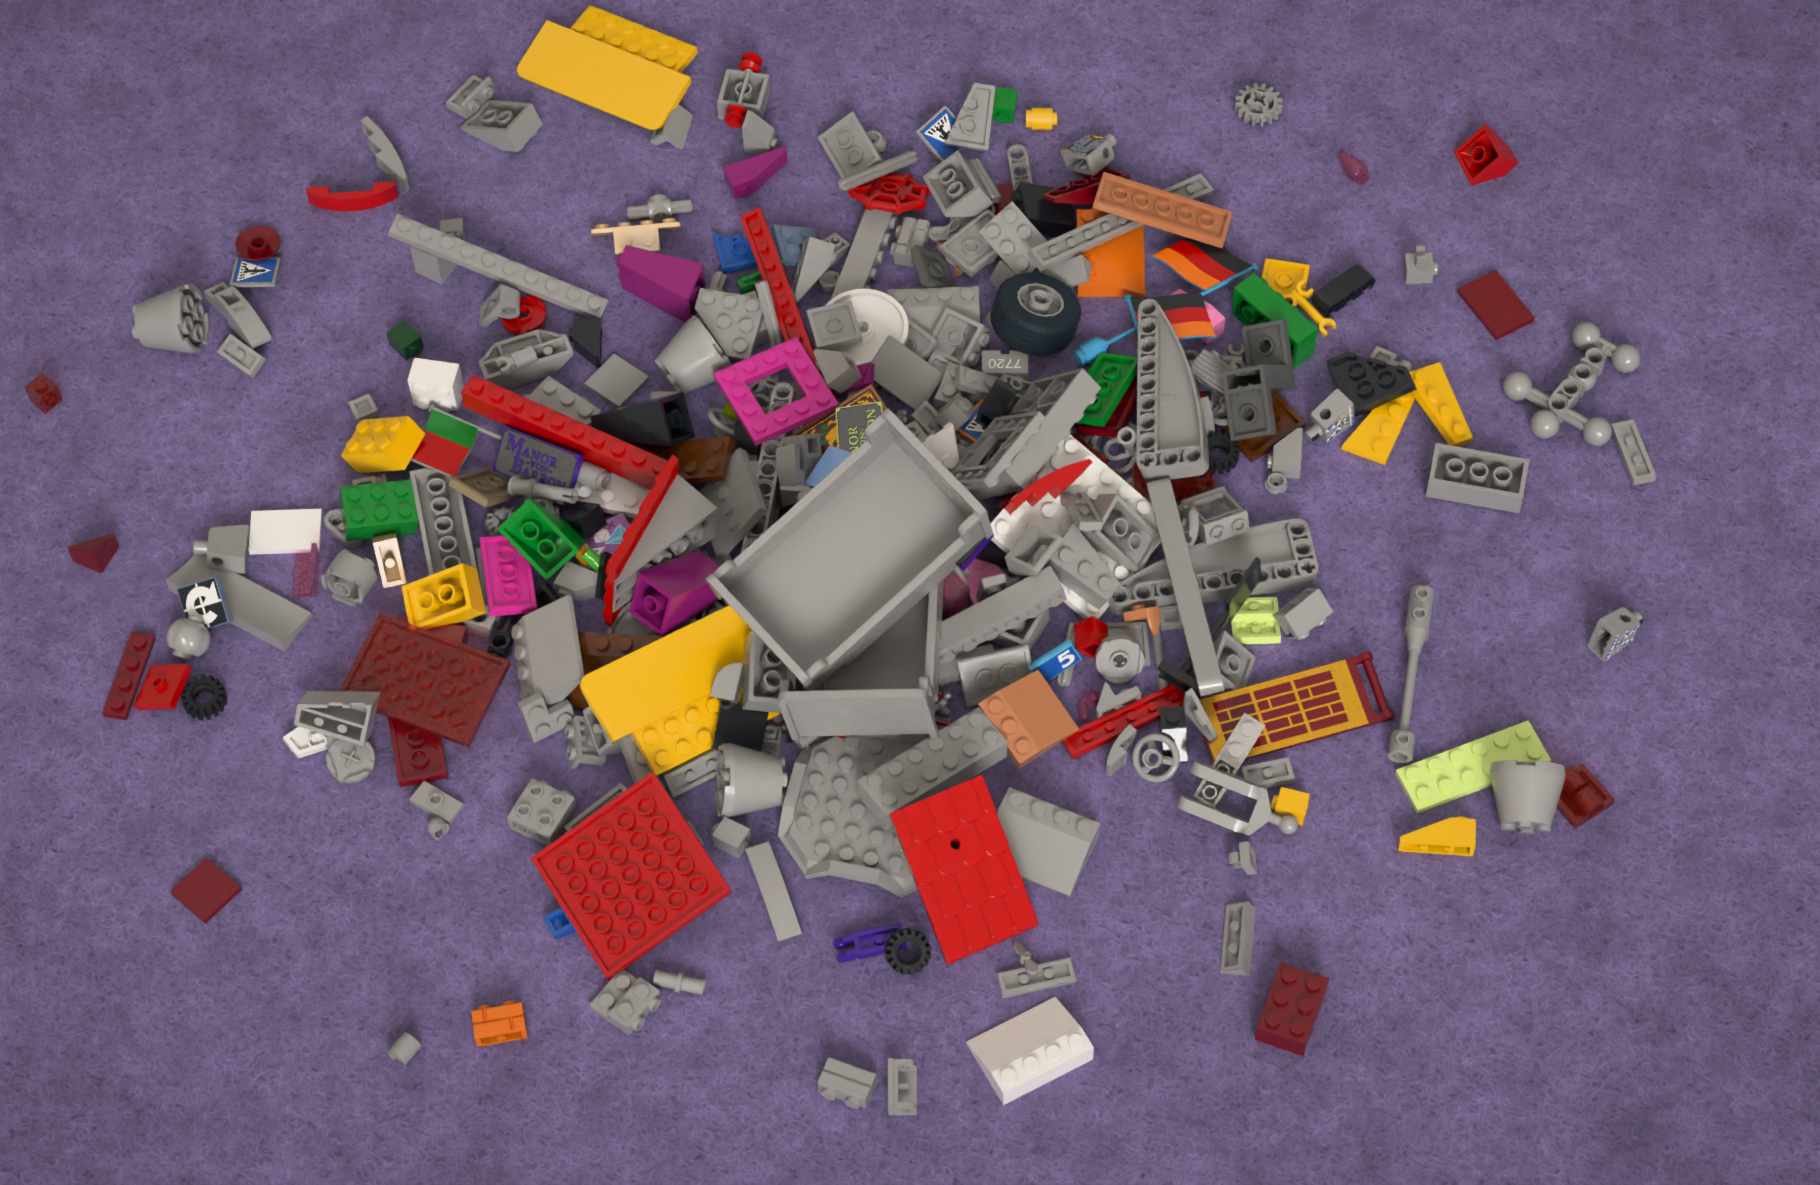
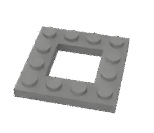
[951,411,1046,490]

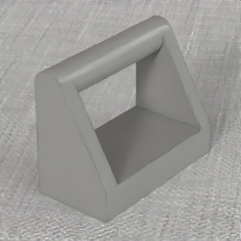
[1005,523,1064,576]

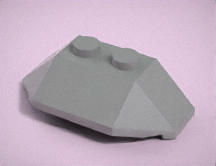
[479,329,574,388]

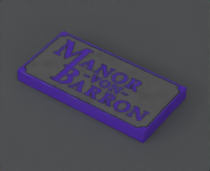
[492,426,584,495]

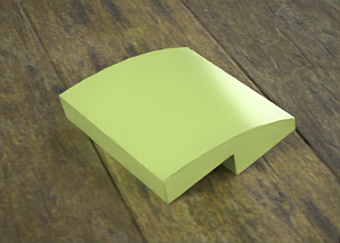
[1231,597,1281,644]

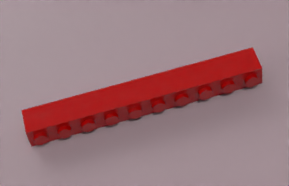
[461,374,668,490]

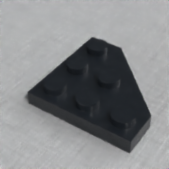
[1326,351,1417,417]

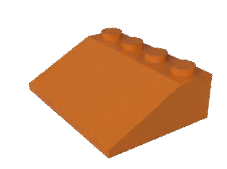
[1076,209,1145,297]

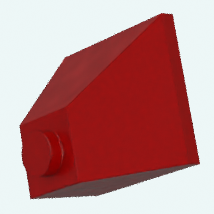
[1453,124,1519,185]

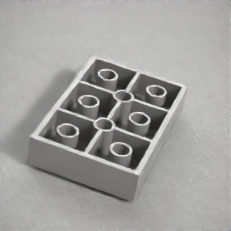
[969,368,1101,500]

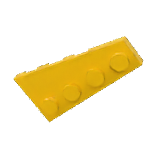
[1409,362,1473,447]
[1341,392,1415,465]

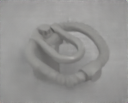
[1090,425,1137,475]

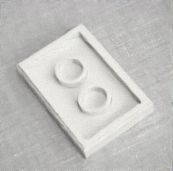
[248,509,323,555]

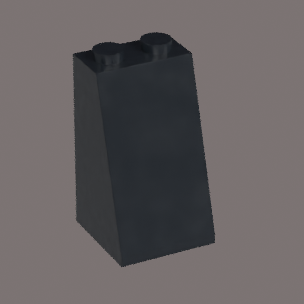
[590,392,695,446]

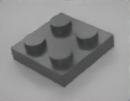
[910,245,956,288]

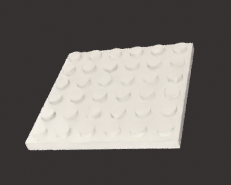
[991,435,1161,619]

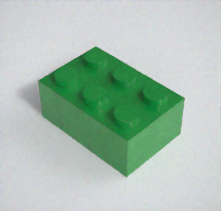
[339,479,418,541]

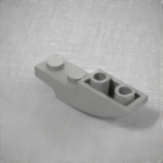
[204,282,272,349]
[955,365,1032,407]
[1193,713,1266,807]

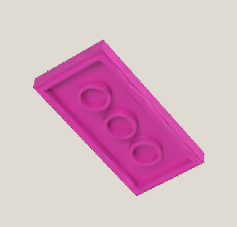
[479,536,537,616]

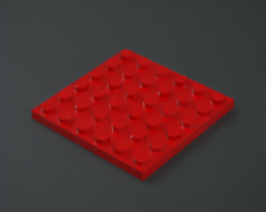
[531,771,733,980]

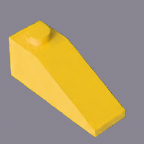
[1398,816,1476,856]

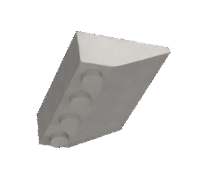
[887,286,981,359]
[511,595,584,709]
[997,787,1100,897]

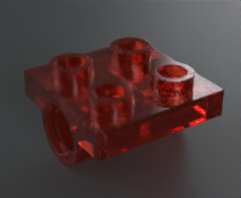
[1557,764,1615,829]

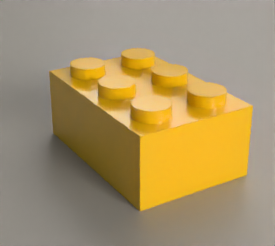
[341,416,425,473]

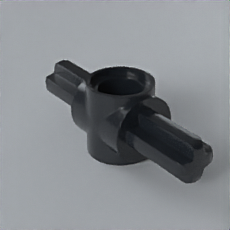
[483,615,518,678]

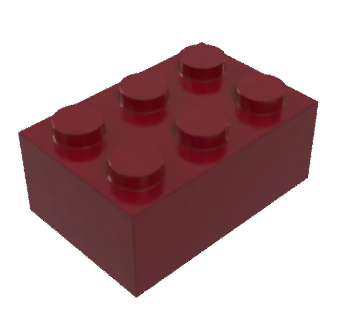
[1255,962,1330,1056]

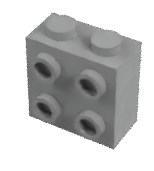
[507,778,577,846]

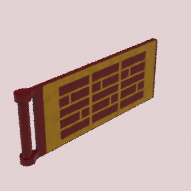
[1200,651,1395,763]

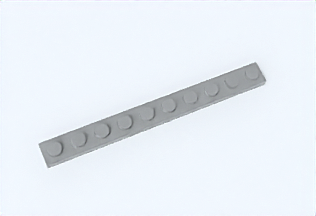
[1027,173,1214,271]
[388,214,608,319]

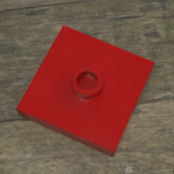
[133,664,192,710]

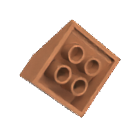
[978,670,1079,770]

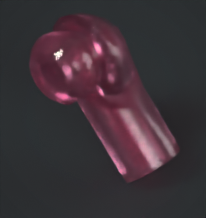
[1077,690,1101,724]

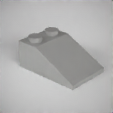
[461,100,543,152]
[1080,494,1160,574]

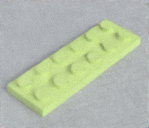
[1395,720,1551,814]

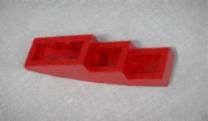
[1004,459,1093,515]

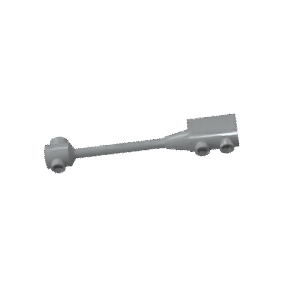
[1388,585,1434,763]

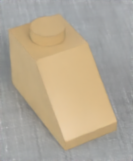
[372,532,407,588]

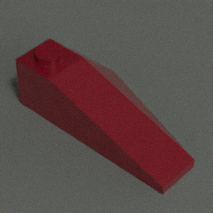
[1042,167,1130,205]

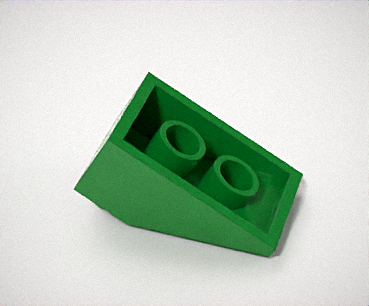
[497,497,586,580]

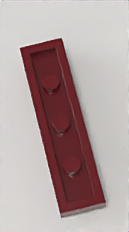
[102,631,156,720]

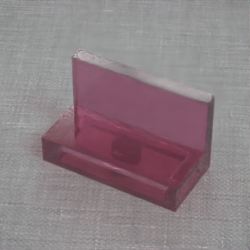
[292,543,320,598]

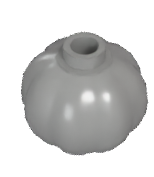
[166,614,211,660]

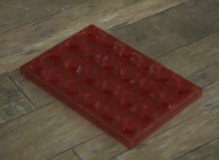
[339,613,511,748]

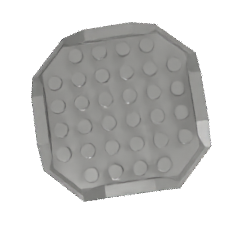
[778,734,928,898]

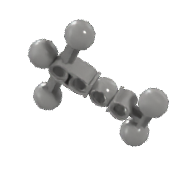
[1503,322,1641,446]

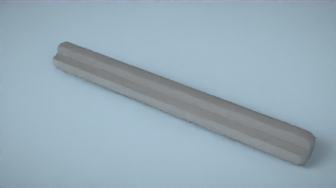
[838,151,917,191]

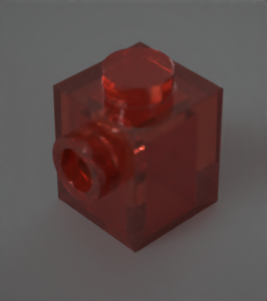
[25,373,62,414]

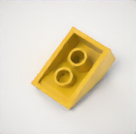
[401,563,486,632]

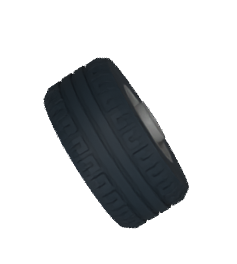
[990,272,1081,356]

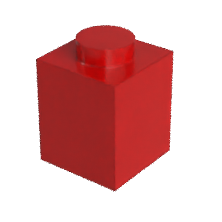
[1074,616,1109,658]

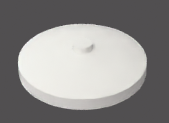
[825,289,909,365]

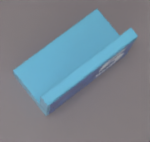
[1029,639,1082,682]

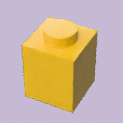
[1271,787,1310,826]

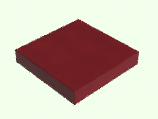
[170,858,242,924]

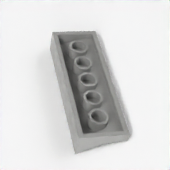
[165,554,312,652]

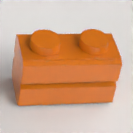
[471,1000,528,1047]

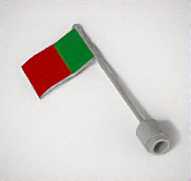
[411,405,611,491]

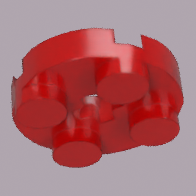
[501,295,547,336]

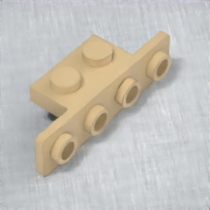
[591,218,681,255]

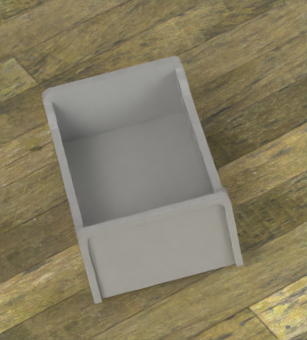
[705,408,993,691]
[778,491,944,740]

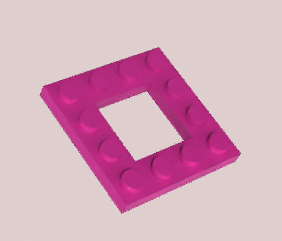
[713,337,839,446]

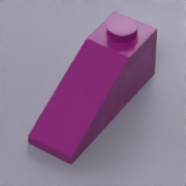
[723,146,788,199]

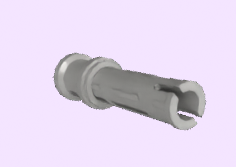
[508,475,578,504]

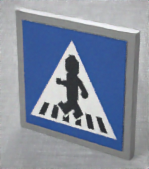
[915,105,963,162]
[229,257,281,287]

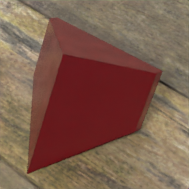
[68,533,119,573]

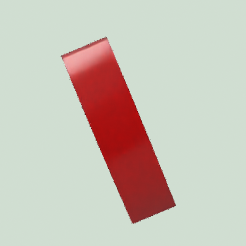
[306,182,398,211]

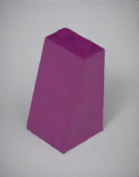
[616,245,706,323]
[629,550,720,637]

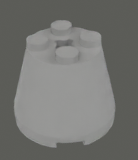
[132,284,210,353]
[654,315,732,394]
[715,743,788,817]
[1490,760,1566,834]

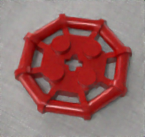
[848,173,930,215]

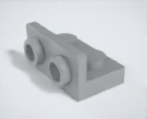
[564,715,606,769]

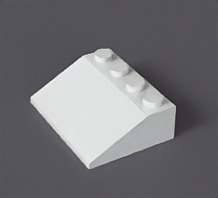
[966,997,1094,1105]

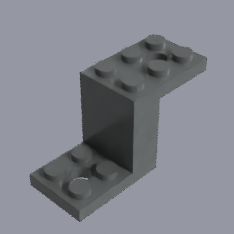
[1222,319,1296,441]

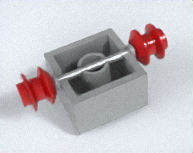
[717,52,771,128]

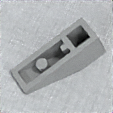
[791,237,836,302]

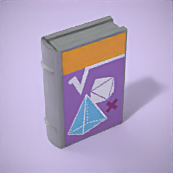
[573,512,630,572]

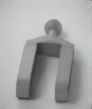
[1176,760,1298,836]

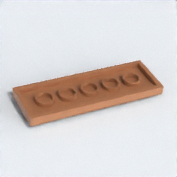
[1092,172,1233,248]

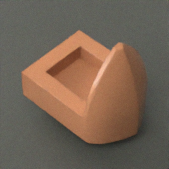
[1123,604,1160,637]

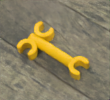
[1283,280,1336,336]

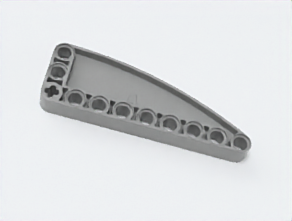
[1136,299,1209,482]
[1108,518,1319,615]

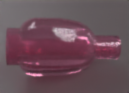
[1338,152,1370,185]

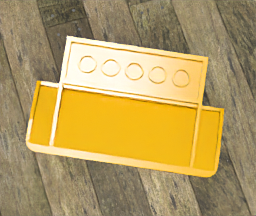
[517,5,698,130]
[580,605,781,776]

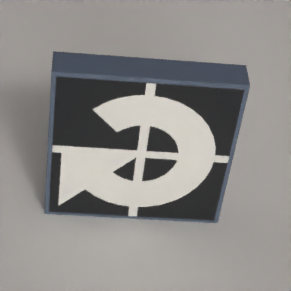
[177,575,233,629]

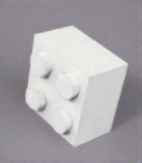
[407,358,464,412]

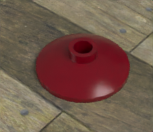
[235,226,281,261]

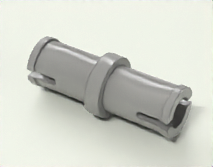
[653,969,706,996]

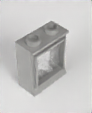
[1181,486,1250,545]

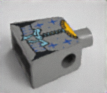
[1060,134,1116,176]

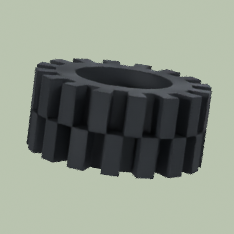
[1206,431,1240,475]
[181,674,227,721]
[884,928,931,975]

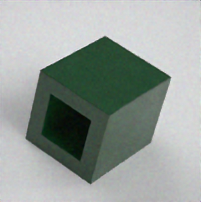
[386,320,424,361]

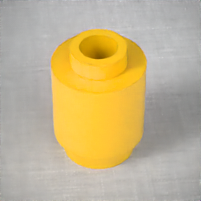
[1026,108,1057,130]

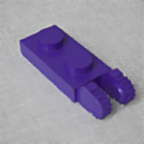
[833,922,907,963]

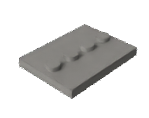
[699,448,767,559]

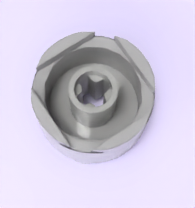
[321,549,377,606]

